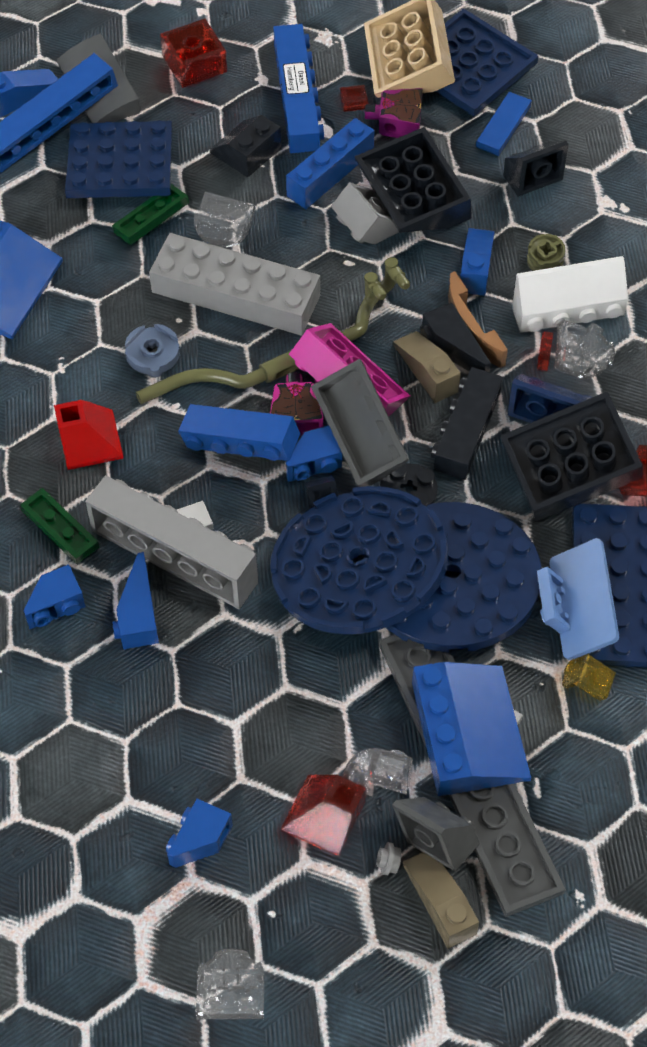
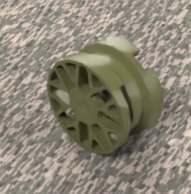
[527,234,566,271]

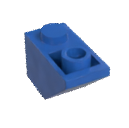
[286,426,342,482]
[23,564,85,629]
[166,799,233,868]

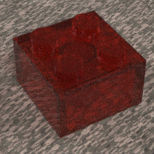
[160,18,227,88]

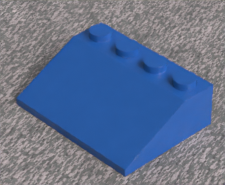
[0,220,63,339]
[412,662,531,796]

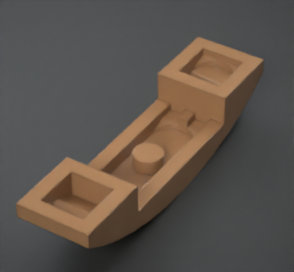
[448,272,508,368]

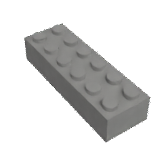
[149,233,320,336]
[85,475,258,609]

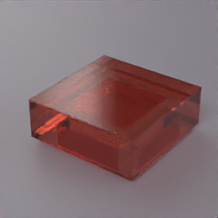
[340,85,368,112]
[537,331,553,371]

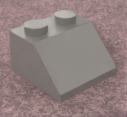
[331,182,399,245]

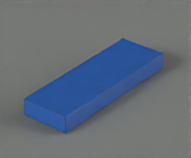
[476,92,532,156]

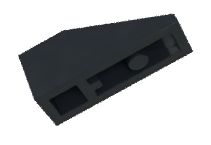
[420,303,491,372]

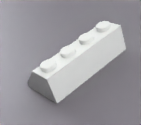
[512,256,628,333]

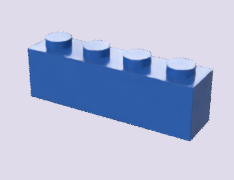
[286,118,375,209]
[178,404,300,461]

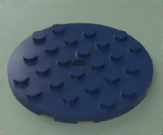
[270,486,448,634]
[365,502,542,652]

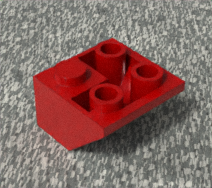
[54,400,124,470]

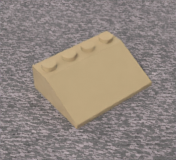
[364,0,455,98]

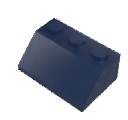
[507,374,592,423]

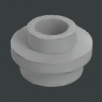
[376,842,401,875]

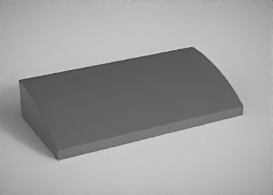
[57,33,140,123]
[311,359,409,487]

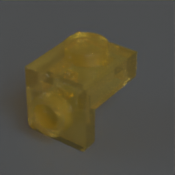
[562,654,616,701]

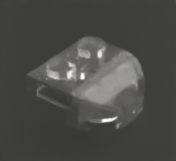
[194,192,256,247]
[554,319,615,379]
[343,748,413,797]
[195,949,265,1020]

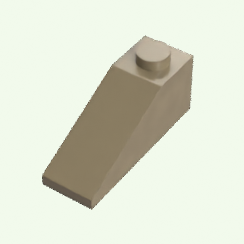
[393,331,461,403]
[402,852,479,949]

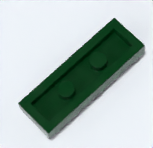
[112,184,189,245]
[20,488,99,565]

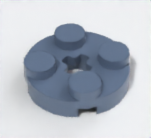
[125,324,180,378]

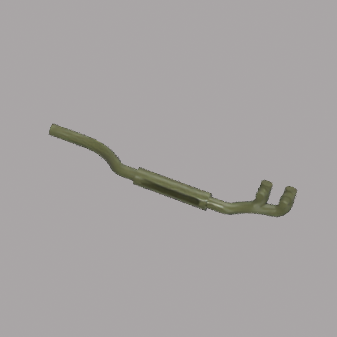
[135,257,410,404]

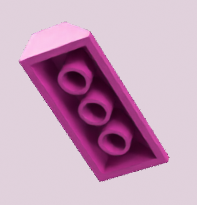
[289,323,410,416]

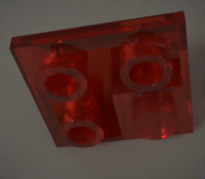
[281,775,366,857]

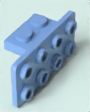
[537,538,619,660]

